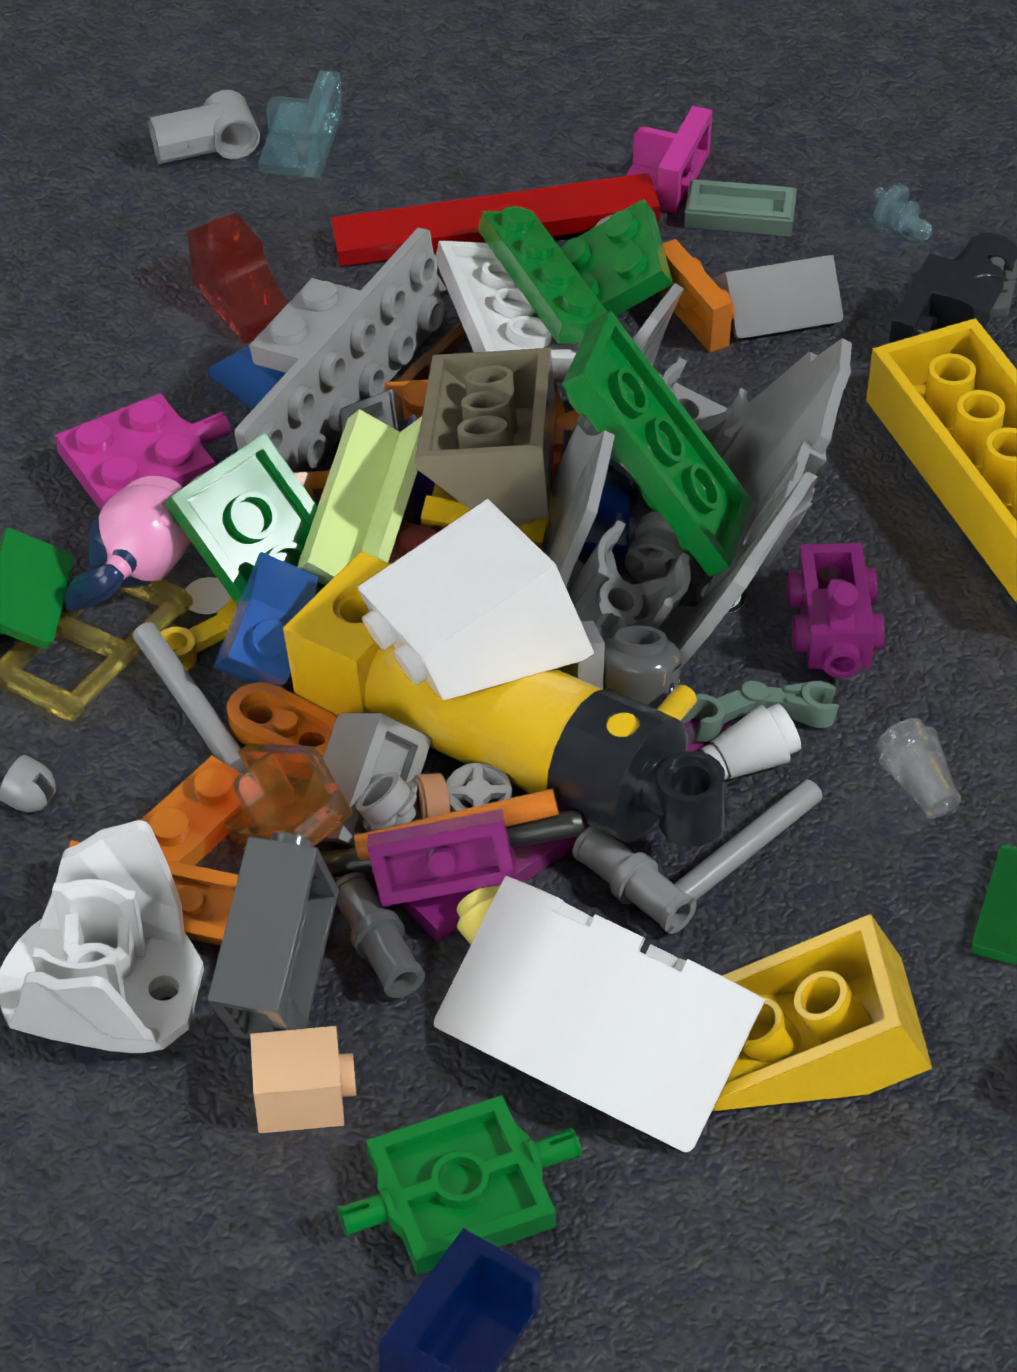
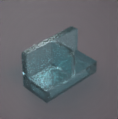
[259,70,343,178]

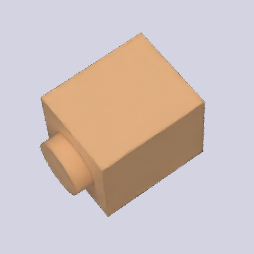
[250,1026,356,1134]

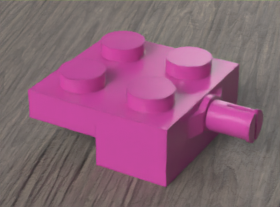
[55,393,231,511]

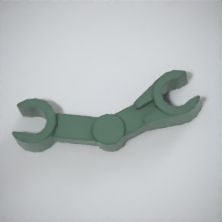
[681,681,839,742]

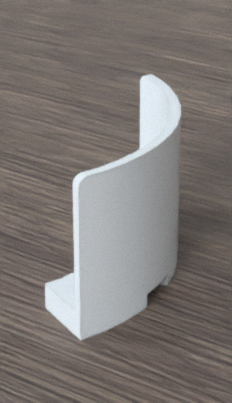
[434,876,765,1152]

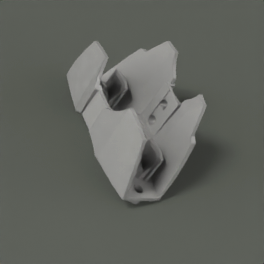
[546,283,852,668]

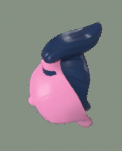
[63,476,191,611]

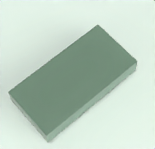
[684,179,797,237]

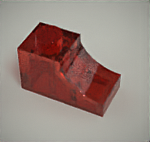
[187,213,288,344]

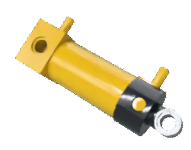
[283,551,726,847]

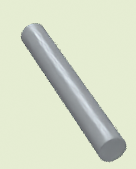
[133,622,249,773]
[674,779,823,900]

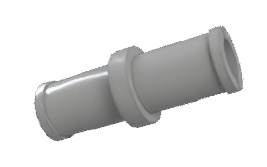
[572,826,697,934]

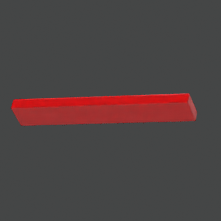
[331,173,660,267]

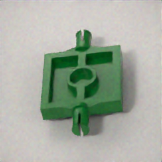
[337,1095,582,1275]

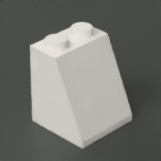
[357,499,594,700]

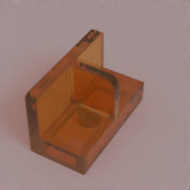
[223,743,354,847]

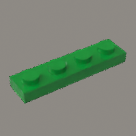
[478,206,607,344]

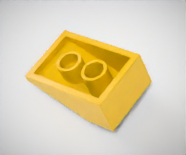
[712,914,933,1111]

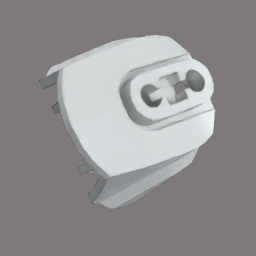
[0,820,204,1053]

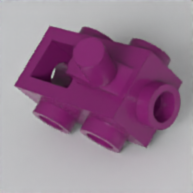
[786,543,885,678]

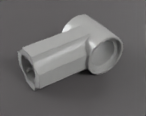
[148,90,260,164]

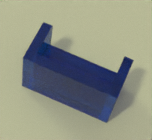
[378,1228,541,1372]

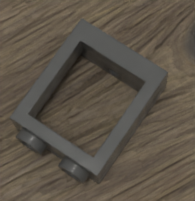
[207,832,339,1039]

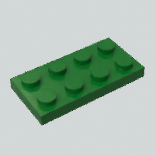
[562,310,753,577]

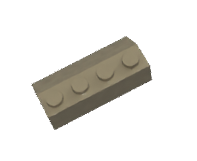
[415,348,557,526]

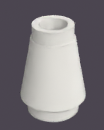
[700,704,801,780]

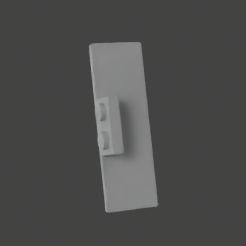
[235,228,445,473]

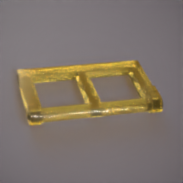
[0,579,193,722]

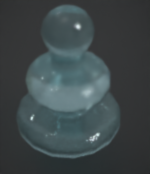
[873,184,933,241]

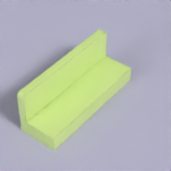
[297,409,422,585]

